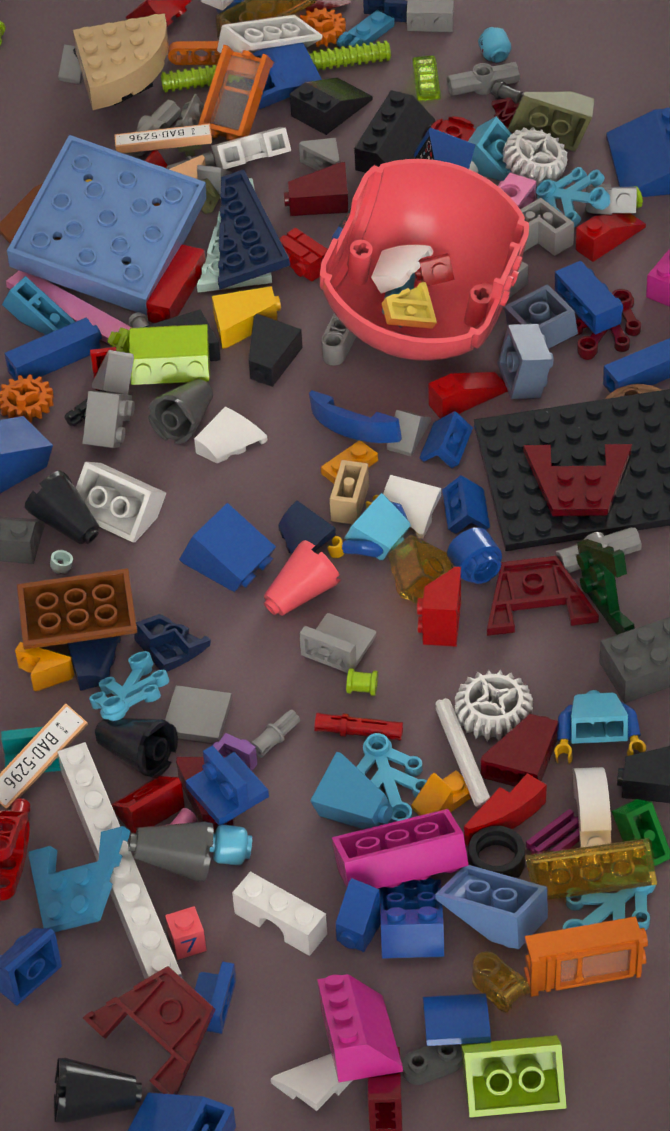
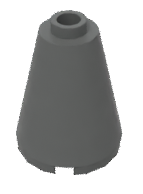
[148,379,213,444]
[128,821,214,882]

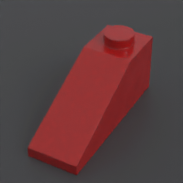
[575,213,646,262]
[428,372,508,419]

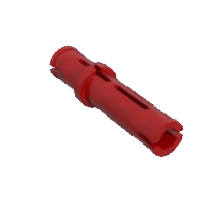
[314,713,403,741]

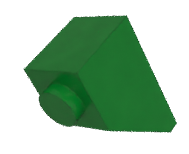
[611,799,670,869]

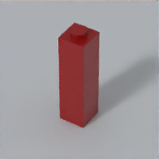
[146,244,206,323]

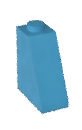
[310,752,393,829]

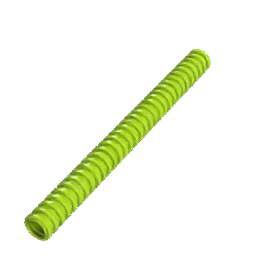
[161,40,391,93]

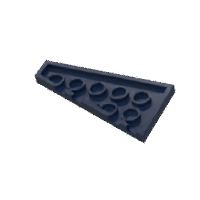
[218,169,290,290]

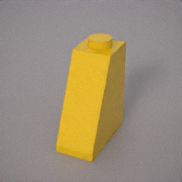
[212,286,281,349]

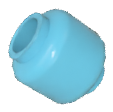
[478,27,512,63]
[209,825,252,865]

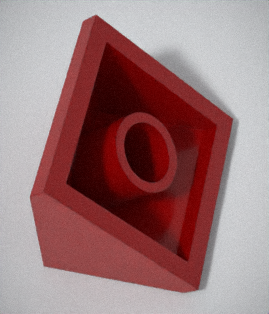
[111,776,185,833]

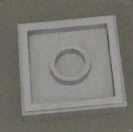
[165,685,232,744]

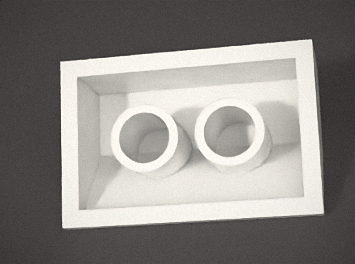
[76,462,166,542]

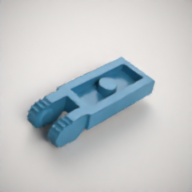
[337,10,395,48]

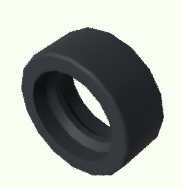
[468,826,525,878]

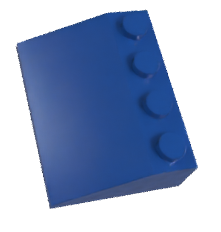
[606,108,670,197]

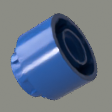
[447,528,502,584]

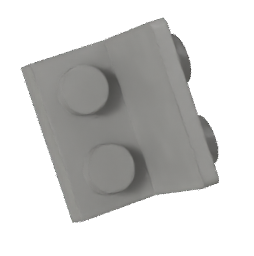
[299,613,376,673]

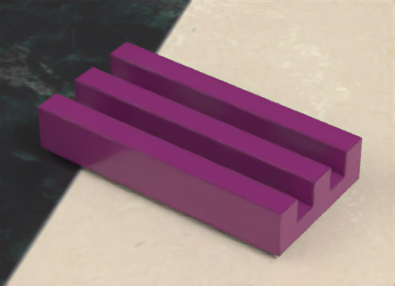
[526,809,580,866]

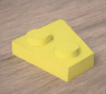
[382,282,437,329]

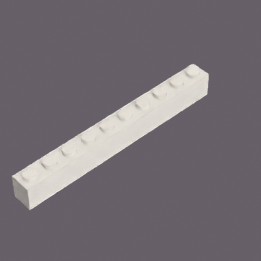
[57,742,182,979]

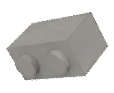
[407,0,454,32]

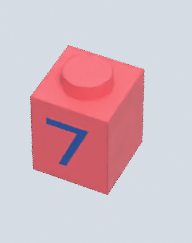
[165,906,207,960]

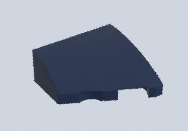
[278,500,336,555]
[134,614,211,672]
[67,636,121,691]

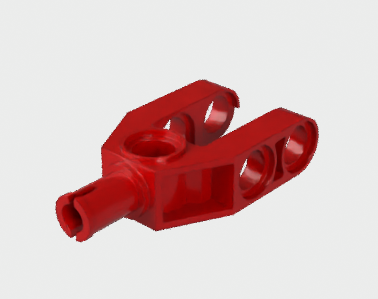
[0,798,31,901]

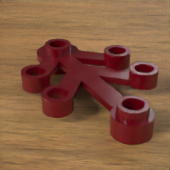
[575,289,641,360]

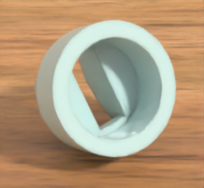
[50,550,73,574]

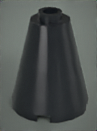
[24,470,99,544]
[95,718,178,778]
[54,1058,142,1123]

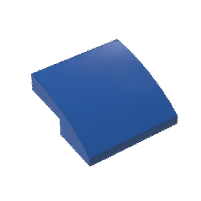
[423,994,491,1046]

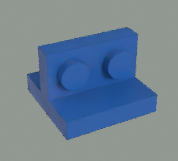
[185,745,269,826]

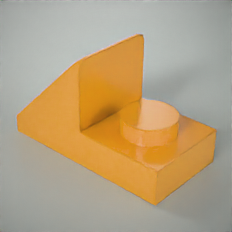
[15,642,74,691]
[411,770,471,816]

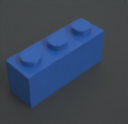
[555,261,623,335]

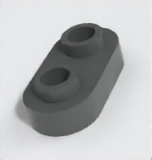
[402,1044,463,1085]

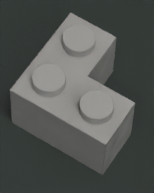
[520,198,574,256]
[83,391,135,448]

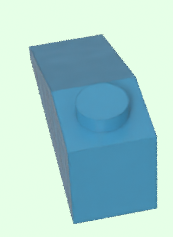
[2,276,75,335]

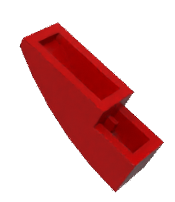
[464,773,547,846]

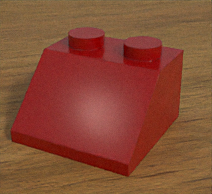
[126,0,192,27]
[417,567,461,647]

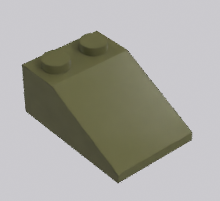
[508,91,594,152]

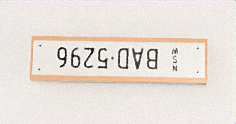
[114,124,212,154]
[0,704,88,811]

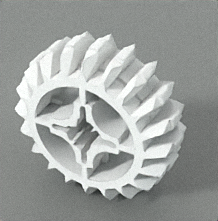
[503,127,568,186]
[455,669,533,742]

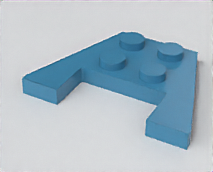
[28,826,130,932]

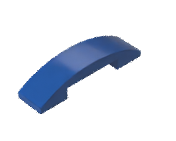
[309,390,402,443]

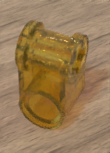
[472,951,530,1013]

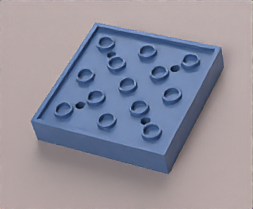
[7,135,206,316]

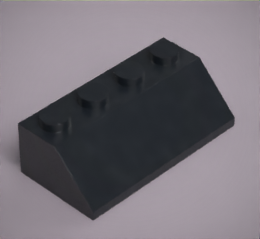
[354,90,435,173]

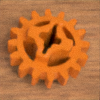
[300,8,346,47]
[0,374,54,423]

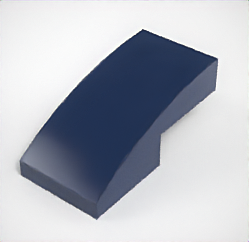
[363,0,408,22]

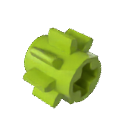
[107,327,130,353]

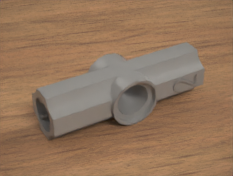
[446,62,520,96]
[130,99,181,158]
[556,527,642,573]

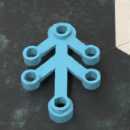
[536,167,610,227]
[89,651,170,721]
[357,733,427,823]
[563,866,656,930]

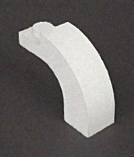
[573,767,612,862]

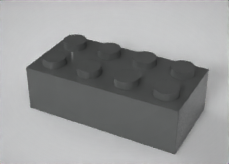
[599,617,670,703]

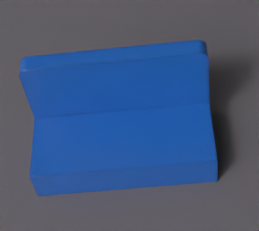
[420,411,473,468]
[442,475,490,534]
[195,962,236,1034]

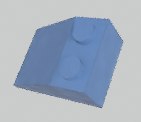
[435,865,548,949]

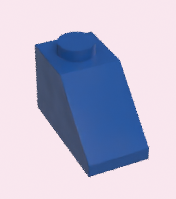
[336,878,381,952]

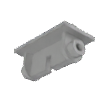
[173,94,204,128]

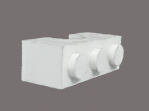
[211,127,291,169]
[232,871,327,956]

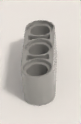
[322,313,356,366]

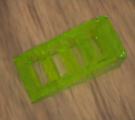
[412,55,441,101]

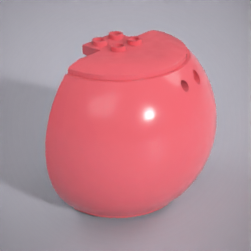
[320,159,529,361]

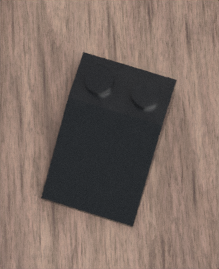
[290,78,373,135]

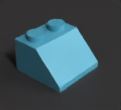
[468,116,512,181]

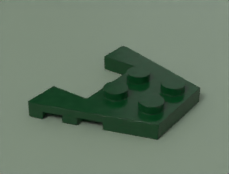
[576,539,635,635]

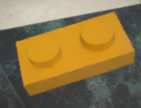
[321,440,378,484]

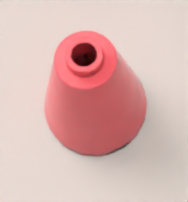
[264,540,341,616]

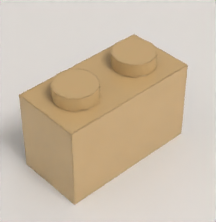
[330,460,369,524]

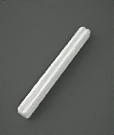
[435,698,490,808]

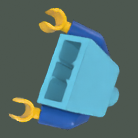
[327,493,415,560]
[554,690,646,764]

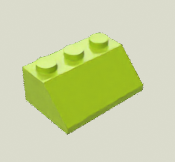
[129,324,211,385]
[461,1035,567,1117]

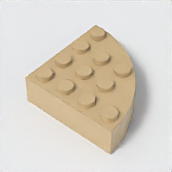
[73,13,169,110]

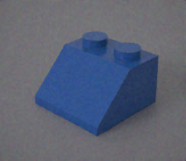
[0,928,62,1006]

